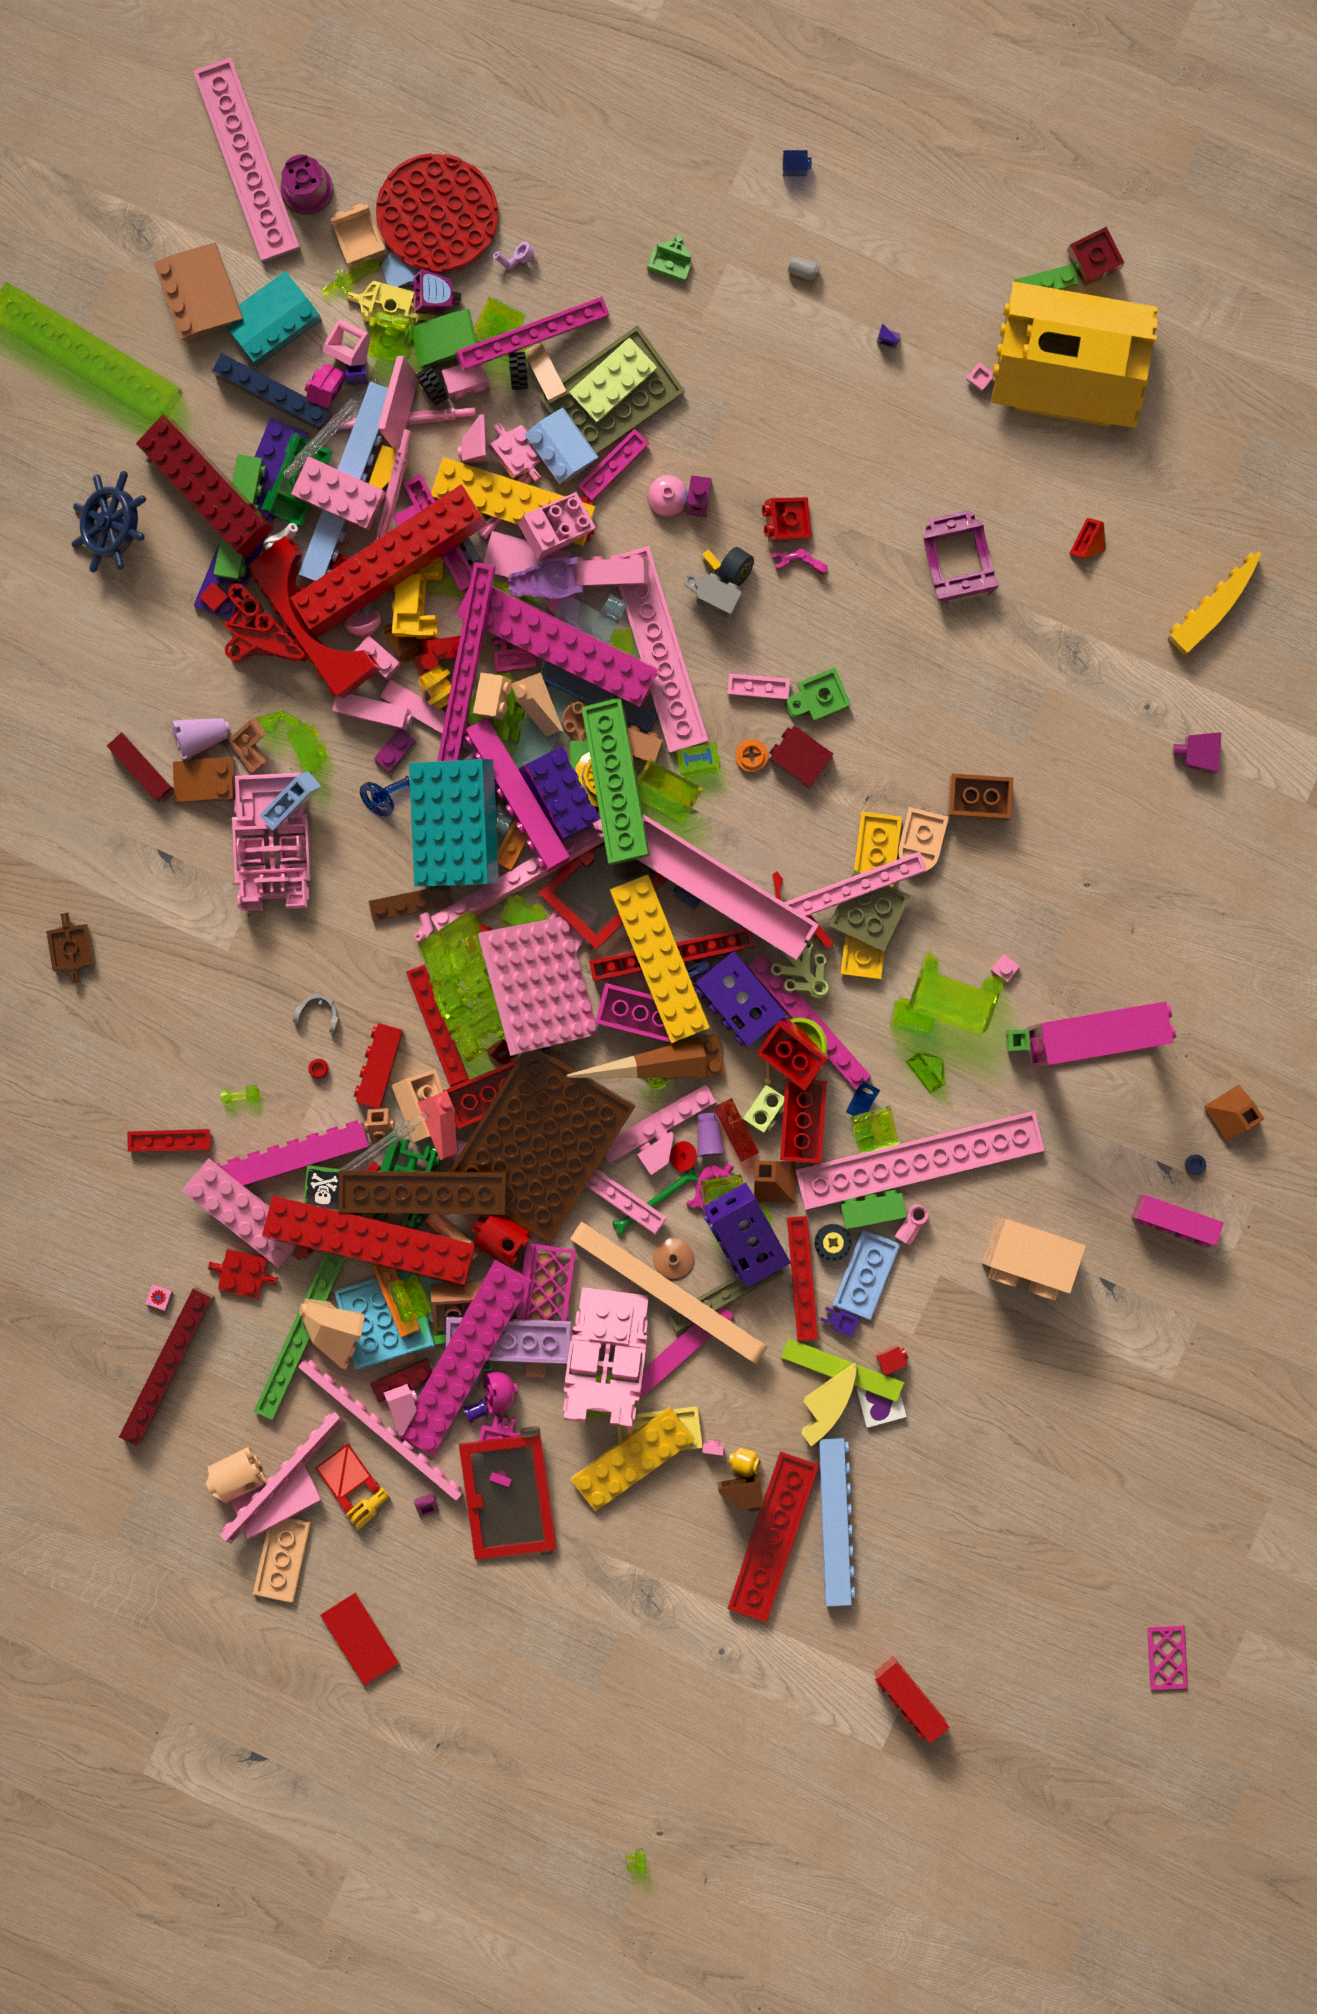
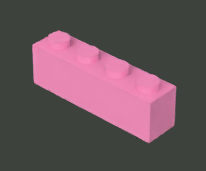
[572,555,649,587]

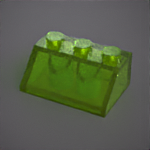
[637,759,703,826]

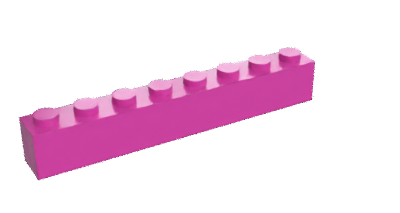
[464,718,570,873]
[216,1120,370,1186]

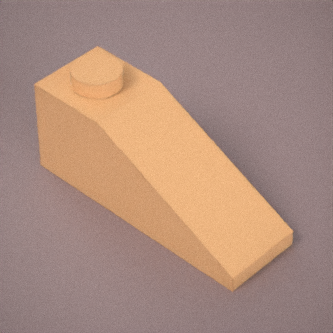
[511,673,563,737]

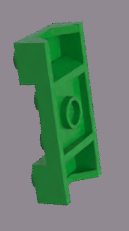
[261,434,333,527]

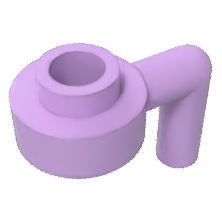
[493,241,534,270]

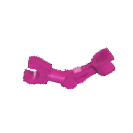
[772,549,828,575]

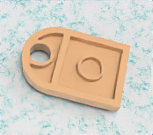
[898,807,949,871]

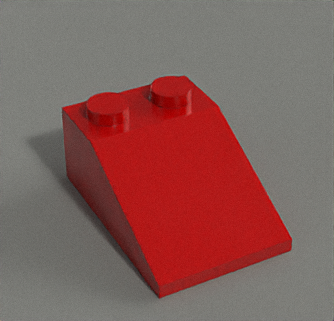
[756,1018,828,1091]

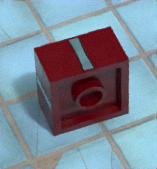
[1067,226,1125,287]

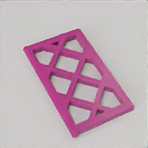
[1147,1625,1188,1690]

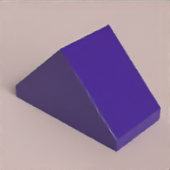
[345,360,369,386]

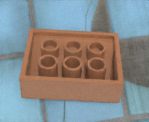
[154,242,243,343]

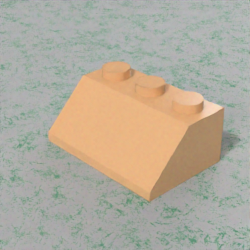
[391,1069,457,1143]

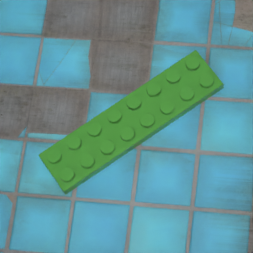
[582,697,650,865]

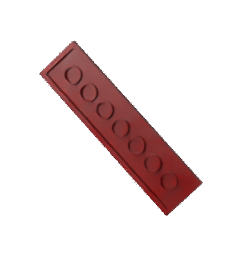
[727,1451,819,1622]

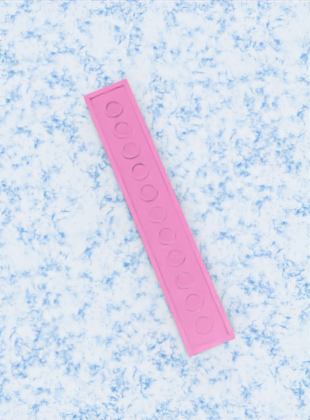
[795,1111,1045,1210]

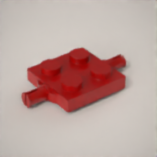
[208,1249,278,1299]

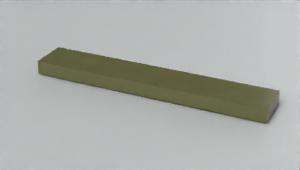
[667,1260,785,1333]

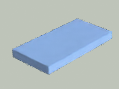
[832,1229,901,1321]

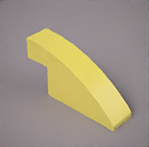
[802,1362,857,1446]

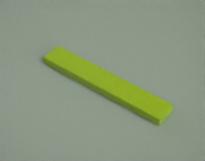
[781,1338,904,1402]

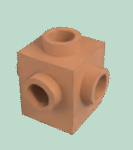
[365,1108,395,1141]

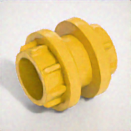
[418,665,451,709]

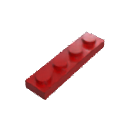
[127,1129,211,1152]

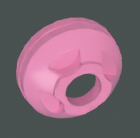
[344,610,381,638]

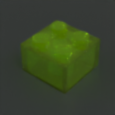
[474,296,526,357]
[367,309,416,362]

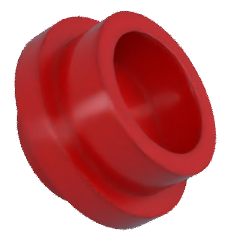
[308,1059,329,1079]

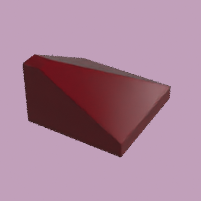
[486,1039,514,1065]

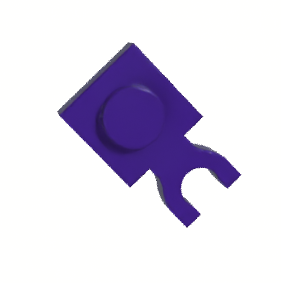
[820,1306,860,1337]

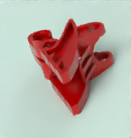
[223,584,308,663]

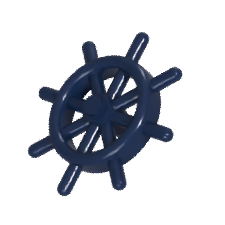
[71,471,146,573]

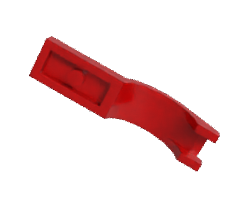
[772,871,834,950]

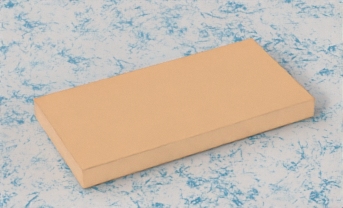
[253,1517,311,1603]

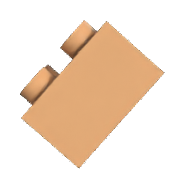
[982,1217,1086,1301]

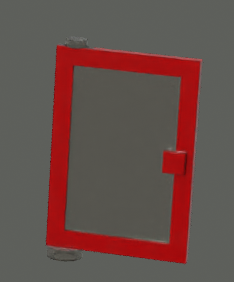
[539,841,668,950]
[459,1426,557,1559]

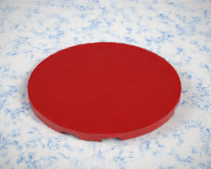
[376,153,498,273]

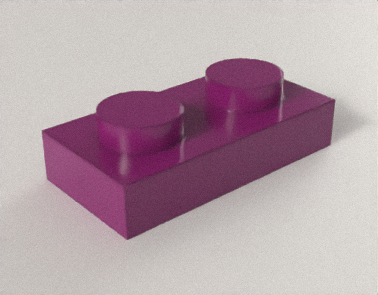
[374,729,416,772]

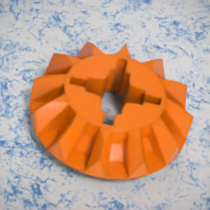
[735,739,768,772]

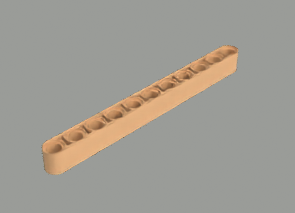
[570,1221,768,1364]

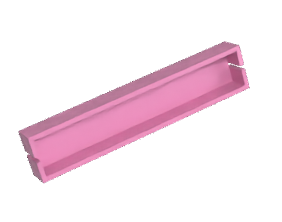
[636,815,819,961]

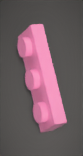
[727,673,790,700]

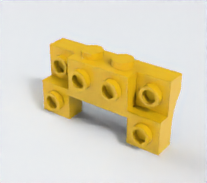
[392,557,444,639]

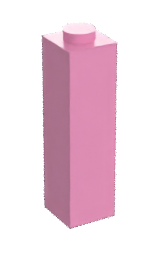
[332,694,413,731]

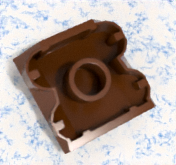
[382,622,433,663]

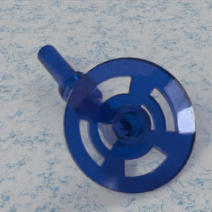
[360,775,410,817]

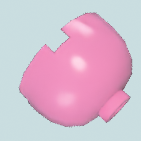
[648,475,688,517]

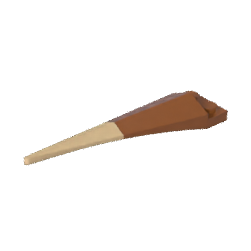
[566,1034,725,1078]

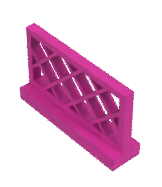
[516,1243,576,1321]

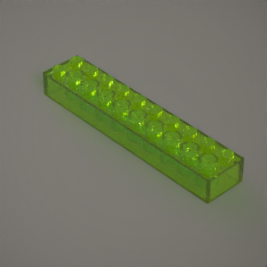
[0,281,183,423]

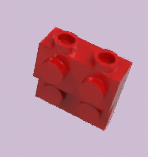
[761,497,812,542]

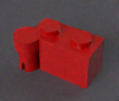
[418,635,461,669]

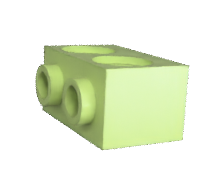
[743,1085,784,1133]

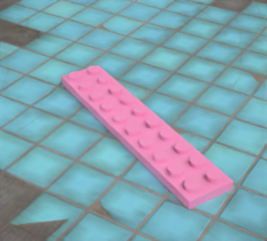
[193,58,300,262]
[618,546,708,753]

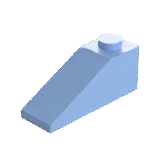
[259,771,321,831]

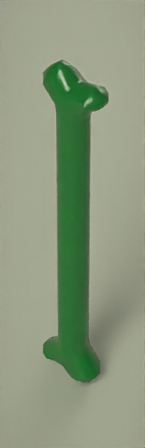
[612,1167,699,1235]

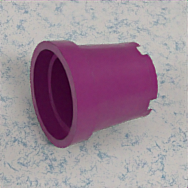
[281,154,334,215]

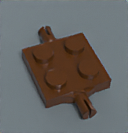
[46,913,95,983]

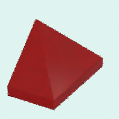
[1069,518,1106,559]

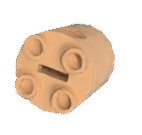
[206,1447,267,1504]

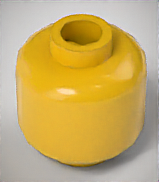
[729,1448,761,1478]

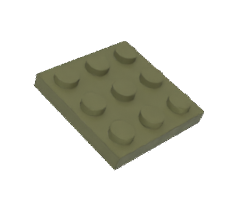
[828,870,910,952]

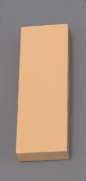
[523,342,567,403]

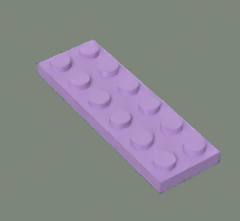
[446,1317,571,1364]

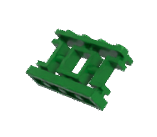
[367,1135,442,1229]

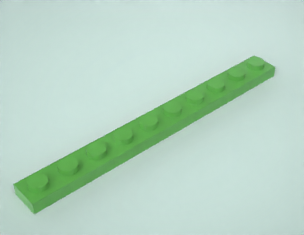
[254,1253,346,1420]

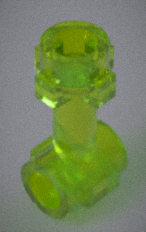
[220,1085,261,1105]

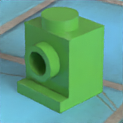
[1006,1029,1030,1052]

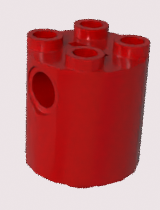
[472,1215,531,1266]

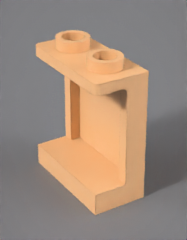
[330,204,387,269]

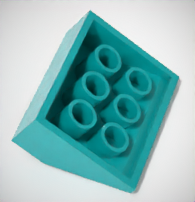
[226,271,322,368]

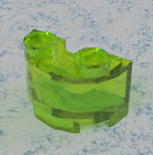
[493,701,525,746]

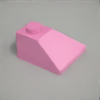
[458,414,488,465]

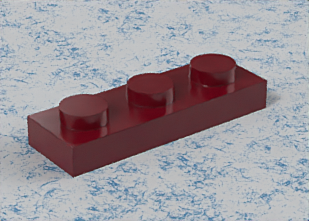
[370,1358,433,1403]

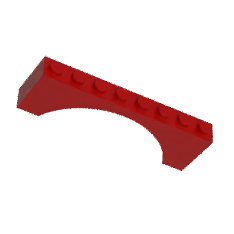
[248,536,382,698]

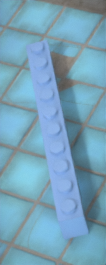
[299,382,388,581]

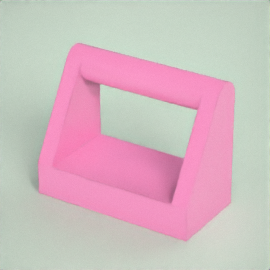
[323,319,371,366]

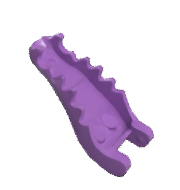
[508,557,583,599]

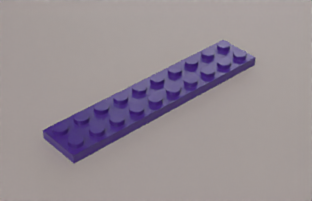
[193,418,309,621]

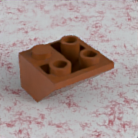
[1204,1085,1264,1141]
[754,1160,796,1203]

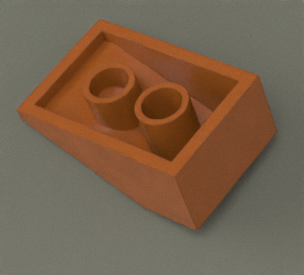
[173,757,236,803]

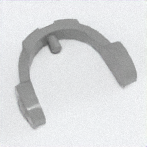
[293,993,339,1033]

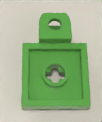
[785,667,851,721]

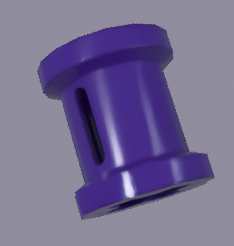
[463,1399,489,1424]

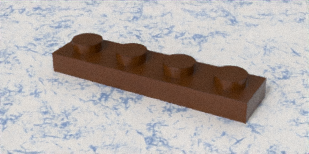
[369,885,453,921]

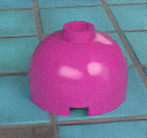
[483,1371,518,1413]

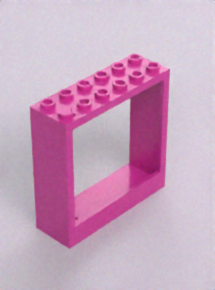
[1026,1001,1176,1067]

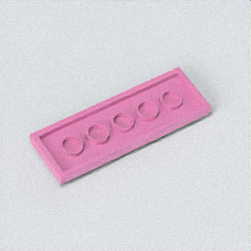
[182,1158,296,1268]

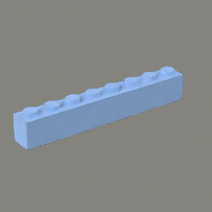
[819,1437,855,1606]

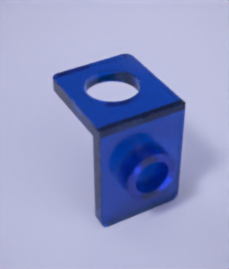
[846,1081,880,1121]

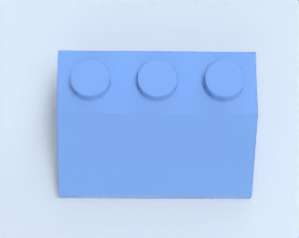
[525,408,599,484]

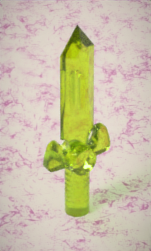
[320,260,383,295]

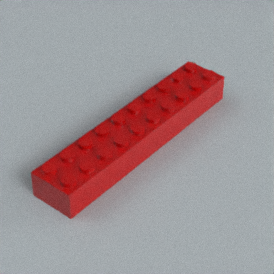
[290,484,488,638]
[262,1195,475,1287]

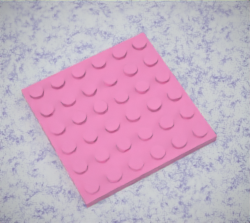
[478,917,598,1056]

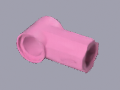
[895,1204,928,1245]

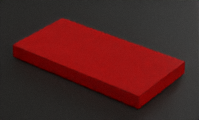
[320,1592,399,1685]

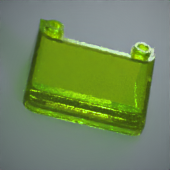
[909,951,1005,1034]

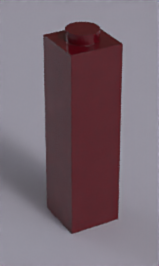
[107,732,174,802]

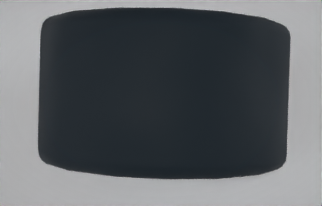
[718,547,754,586]

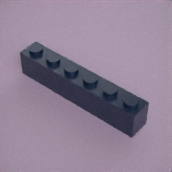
[212,353,332,432]

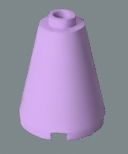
[172,718,231,760]

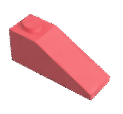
[417,1091,457,1160]

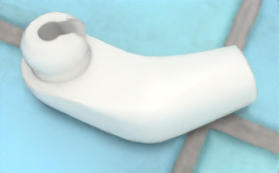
[264,523,298,550]

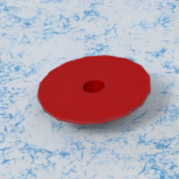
[670,1141,697,1172]

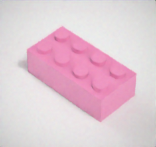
[291,456,386,531]

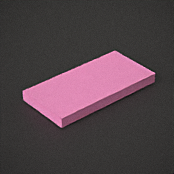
[378,356,418,449]
[483,531,571,579]
[231,1465,322,1540]

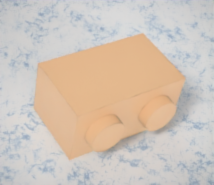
[473,673,512,720]

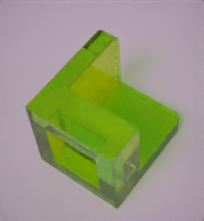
[611,627,632,654]

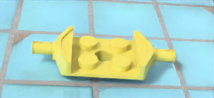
[346,281,436,334]

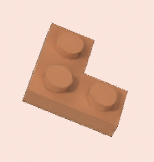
[228,718,267,774]

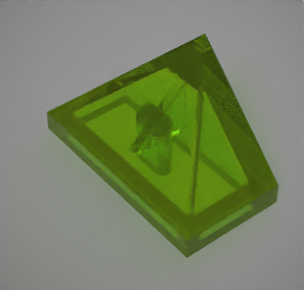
[906,1051,945,1094]

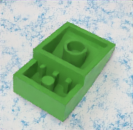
[411,309,477,368]

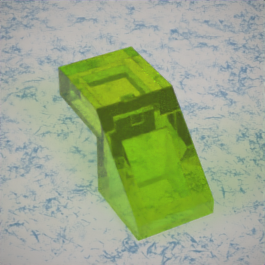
[256,710,303,734]

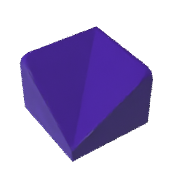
[877,323,900,348]

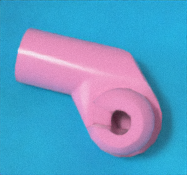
[414,913,433,943]

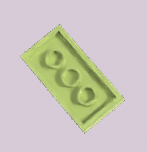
[569,337,657,423]

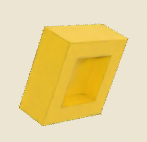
[702,549,721,573]

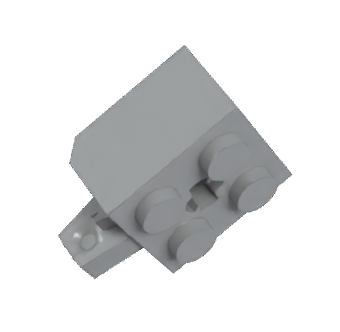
[684,573,742,620]

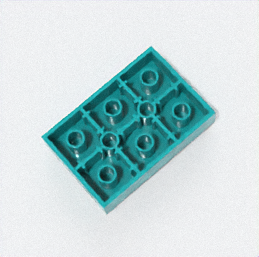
[409,759,499,887]

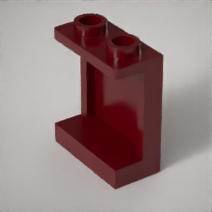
[769,725,834,789]

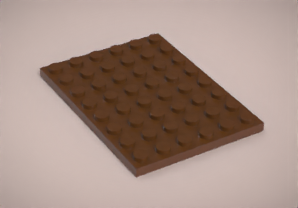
[449,1049,635,1243]

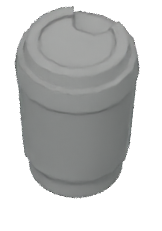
[788,256,820,281]

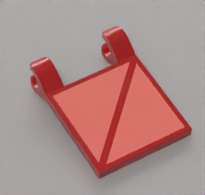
[315,1443,380,1512]

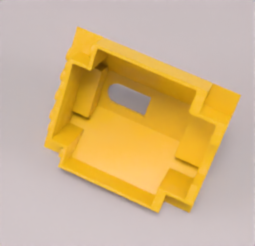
[991,282,1158,428]

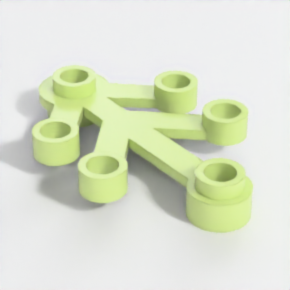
[770,940,829,999]

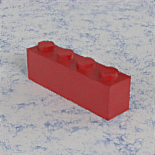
[353,1023,403,1109]

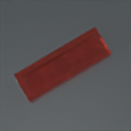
[713,1098,759,1162]

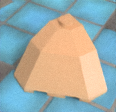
[300,1298,365,1369]

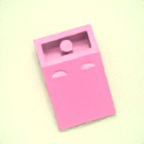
[518,492,596,560]

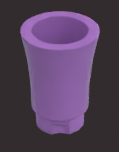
[697,1113,725,1157]

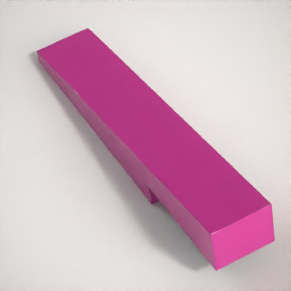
[403,474,473,592]

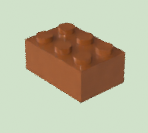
[947,773,1013,821]

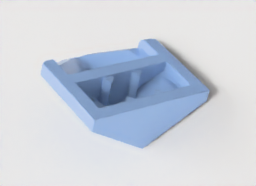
[381,252,420,288]

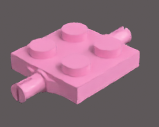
[488,423,543,482]

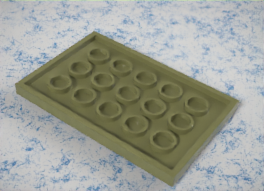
[538,325,685,455]

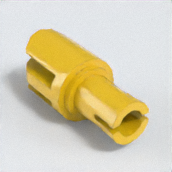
[345,1487,390,1530]

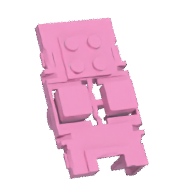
[232,773,311,911]
[563,1287,649,1434]

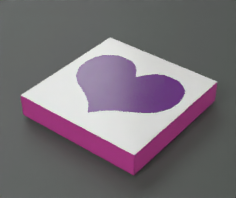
[856,1377,907,1428]

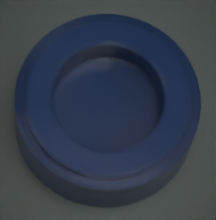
[1184,1154,1206,1175]

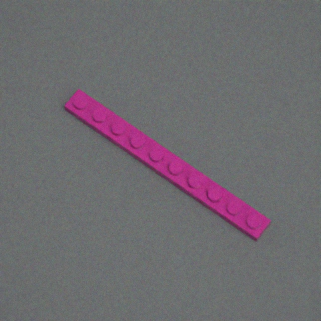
[437,562,496,761]

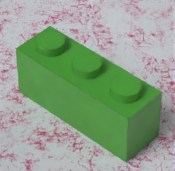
[840,1190,907,1229]

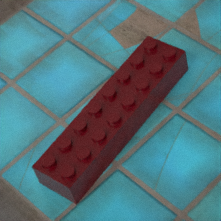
[136,414,274,558]

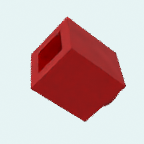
[875,1345,909,1375]

